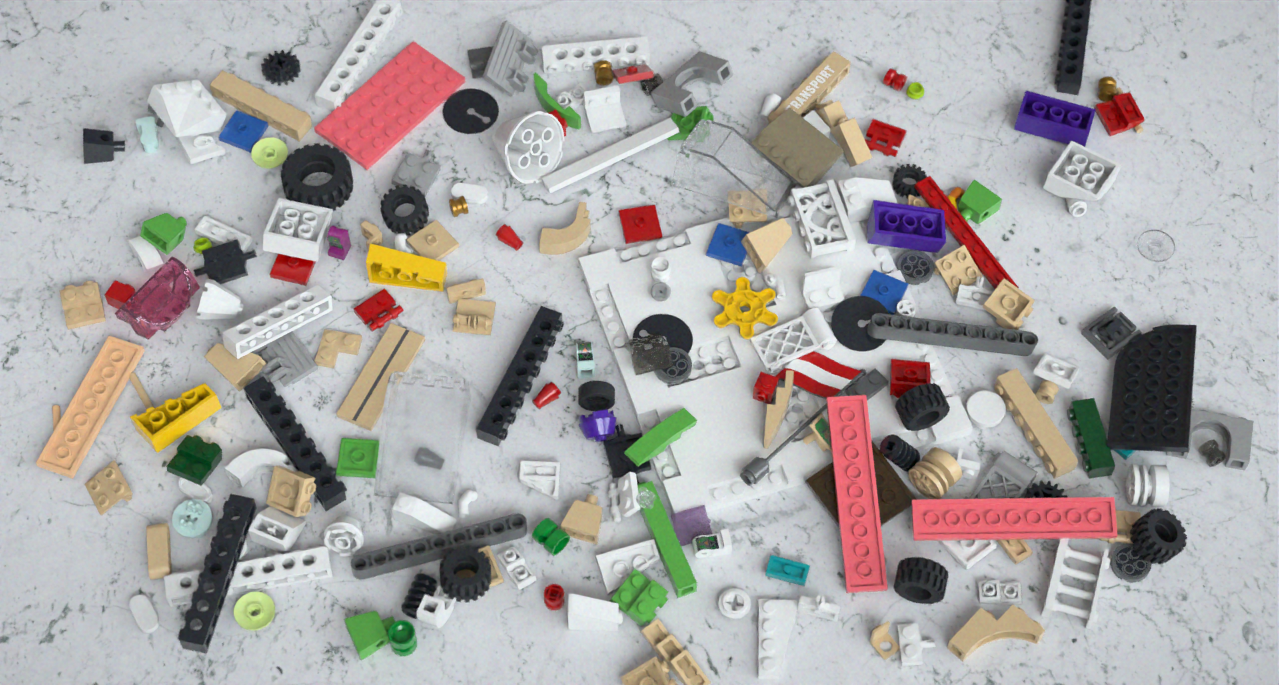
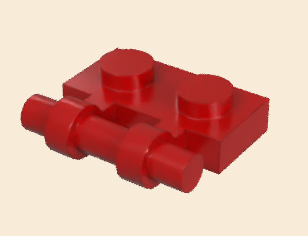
[865,119,907,157]
[354,288,404,332]

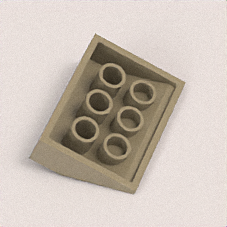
[751,107,845,188]

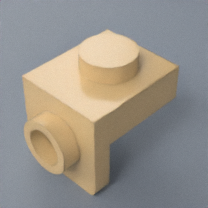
[360,220,383,251]

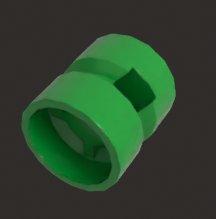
[532,518,570,556]
[388,620,417,656]

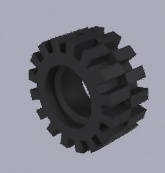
[892,164,927,199]

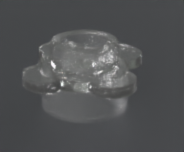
[636,487,657,509]

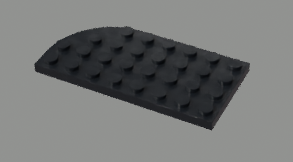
[1107,324,1197,452]

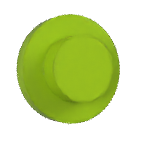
[906,82,925,99]
[193,237,212,254]

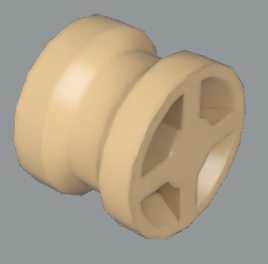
[1035,380,1059,404]

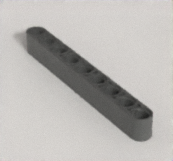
[867,313,1038,356]
[351,513,527,580]

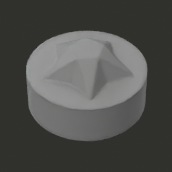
[651,282,671,301]

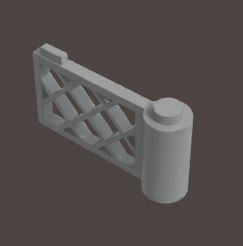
[964,451,1038,499]

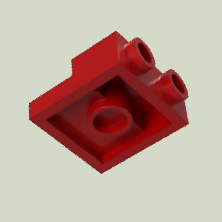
[890,359,931,398]

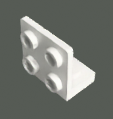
[583,85,626,133]
[802,266,845,311]

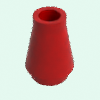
[496,224,524,251]
[532,382,561,410]

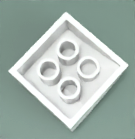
[147,80,227,137]
[1043,141,1121,201]
[263,198,333,262]

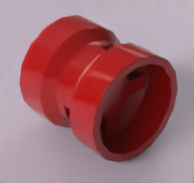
[883,68,907,92]
[544,584,565,611]

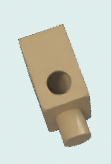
[561,494,602,545]

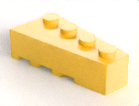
[366,243,447,292]
[130,383,222,453]

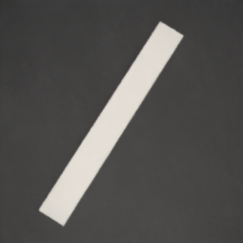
[541,118,679,193]

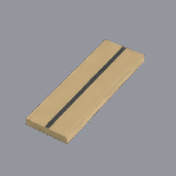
[336,323,425,431]

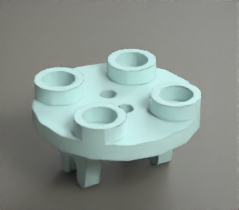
[172,499,213,538]

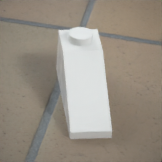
[392,492,457,534]

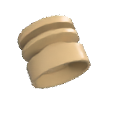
[908,447,962,500]

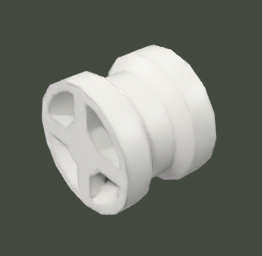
[895,299,916,317]

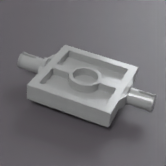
[392,149,441,197]

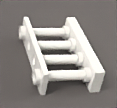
[1041,538,1111,629]

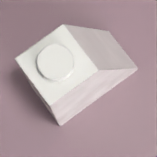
[568,594,623,631]

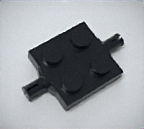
[194,239,257,284]
[603,424,651,485]

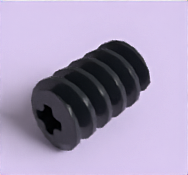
[880,434,920,472]
[401,573,438,620]

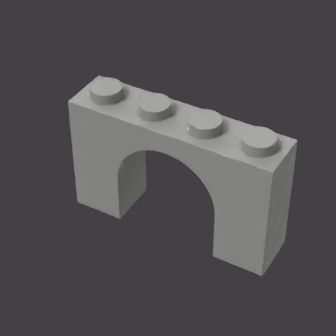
[651,51,734,117]
[1166,409,1254,471]

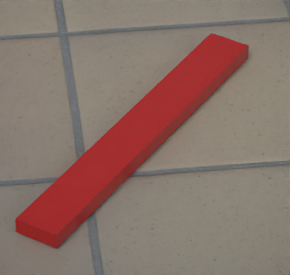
[914,176,1019,289]

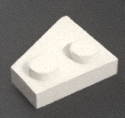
[519,461,560,500]

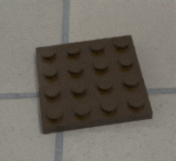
[805,440,917,529]

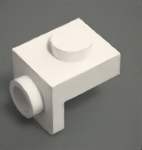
[953,448,981,479]

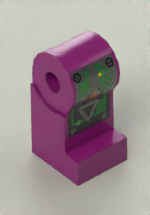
[327,226,351,260]

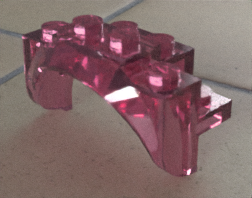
[114,256,200,340]

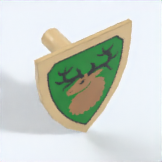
[803,413,831,452]

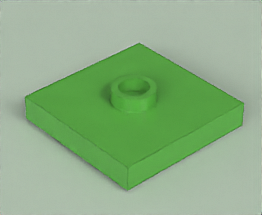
[336,438,381,479]

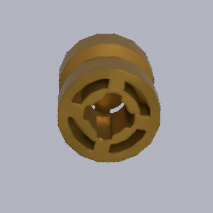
[594,60,614,85]
[1098,77,1117,102]

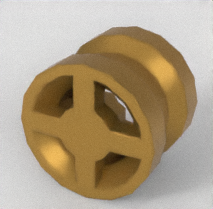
[449,196,469,217]

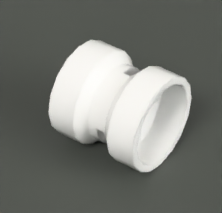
[651,257,670,282]

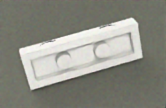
[194,216,253,253]

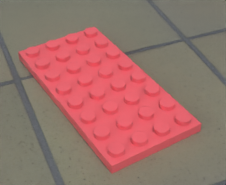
[314,41,466,170]

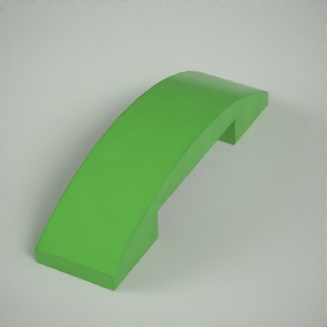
[533,73,581,129]

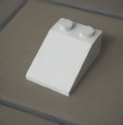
[837,177,897,223]

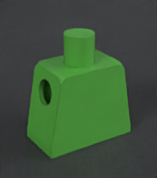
[958,179,1002,224]
[140,213,187,255]
[344,611,395,660]

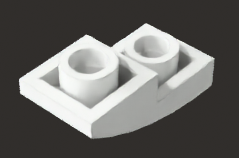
[554,83,588,110]
[128,236,164,272]
[497,546,537,590]
[979,580,1022,604]

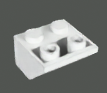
[248,506,306,554]

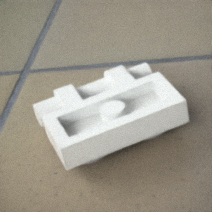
[608,472,641,522]

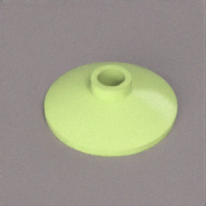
[251,138,288,169]
[234,592,275,631]

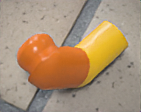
[947,187,965,209]

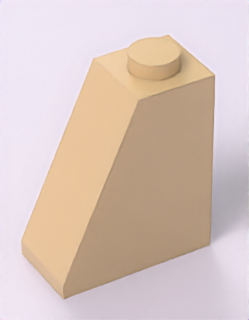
[741,218,793,274]
[204,343,267,392]

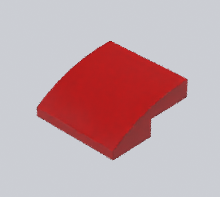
[1094,92,1145,136]

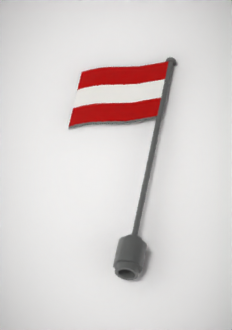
[740,351,867,486]

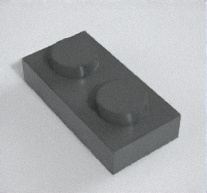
[846,368,889,401]

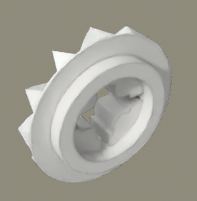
[718,589,751,620]

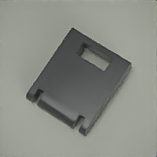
[1081,307,1142,360]

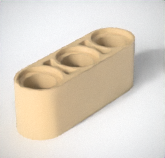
[146,523,172,580]

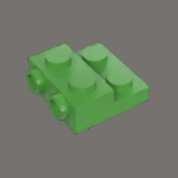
[668,106,714,144]
[610,569,669,626]

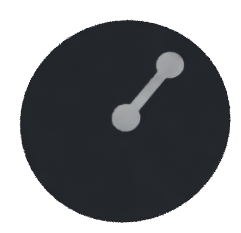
[443,88,499,134]
[831,296,889,352]
[632,314,693,365]

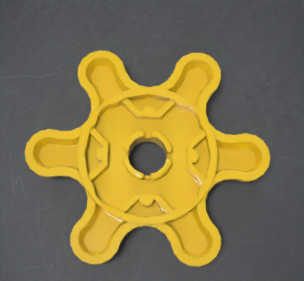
[712,277,778,340]

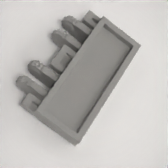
[483,20,538,96]
[250,331,318,387]

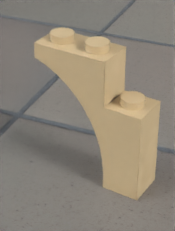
[815,99,873,167]
[947,604,1045,662]

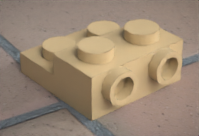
[982,279,1035,330]
[59,281,106,330]
[266,465,316,517]
[620,657,678,685]

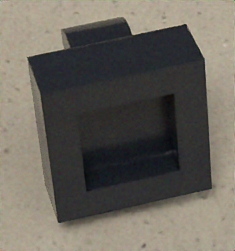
[1098,318,1124,341]

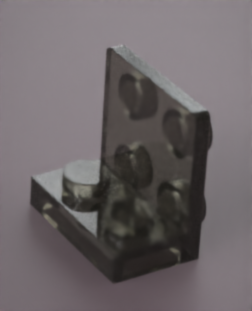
[625,333,673,375]

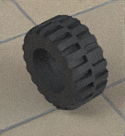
[281,143,354,211]

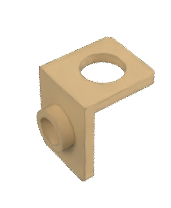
[870,621,900,660]

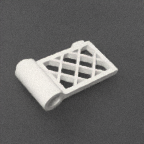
[750,308,837,372]

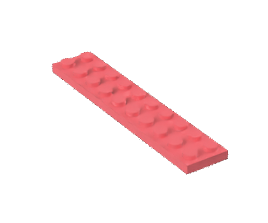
[826,395,888,593]
[911,497,1118,541]

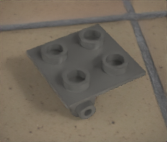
[467,46,494,79]

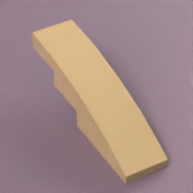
[764,370,794,449]
[640,619,711,685]

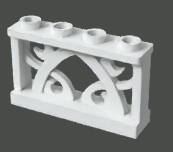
[788,179,856,258]

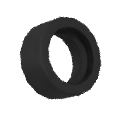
[578,381,615,411]

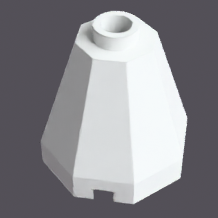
[195,278,244,320]

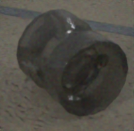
[640,73,663,96]
[1198,440,1226,467]

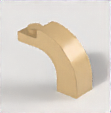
[539,202,591,255]

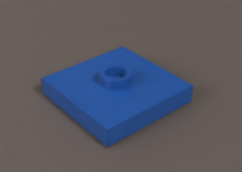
[218,110,269,153]
[706,223,750,267]
[860,270,909,315]

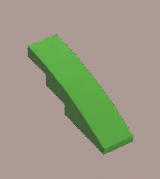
[624,408,697,466]

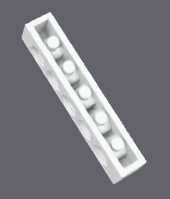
[542,36,650,74]
[222,285,333,359]

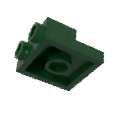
[167,435,222,486]

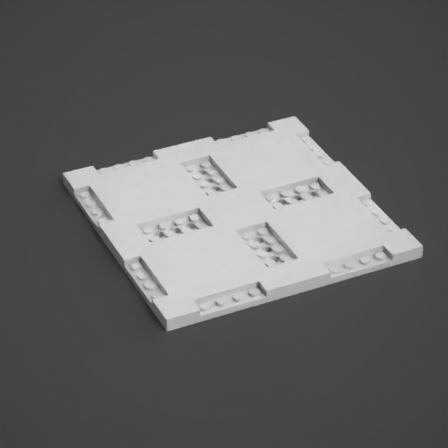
[579,197,973,522]

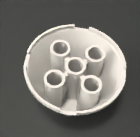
[492,112,565,184]

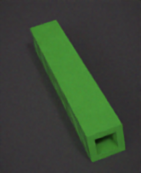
[637,481,697,598]

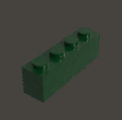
[1067,398,1115,479]

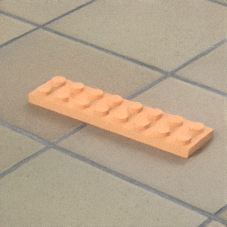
[36,336,145,479]

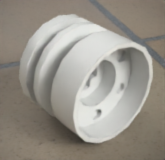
[1126,464,1169,507]

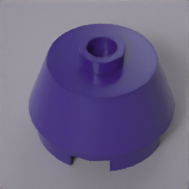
[578,410,617,442]

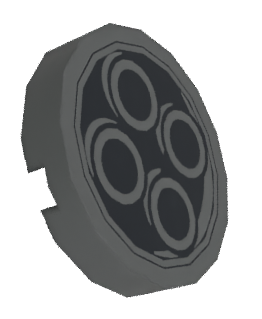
[896,250,934,285]
[653,347,692,384]
[1110,543,1152,583]

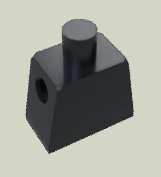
[83,128,125,164]

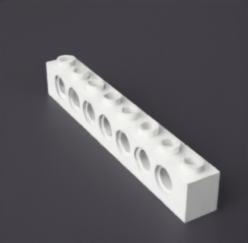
[315,0,403,112]
[164,546,332,607]

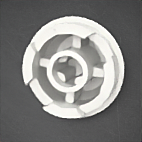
[324,516,364,556]

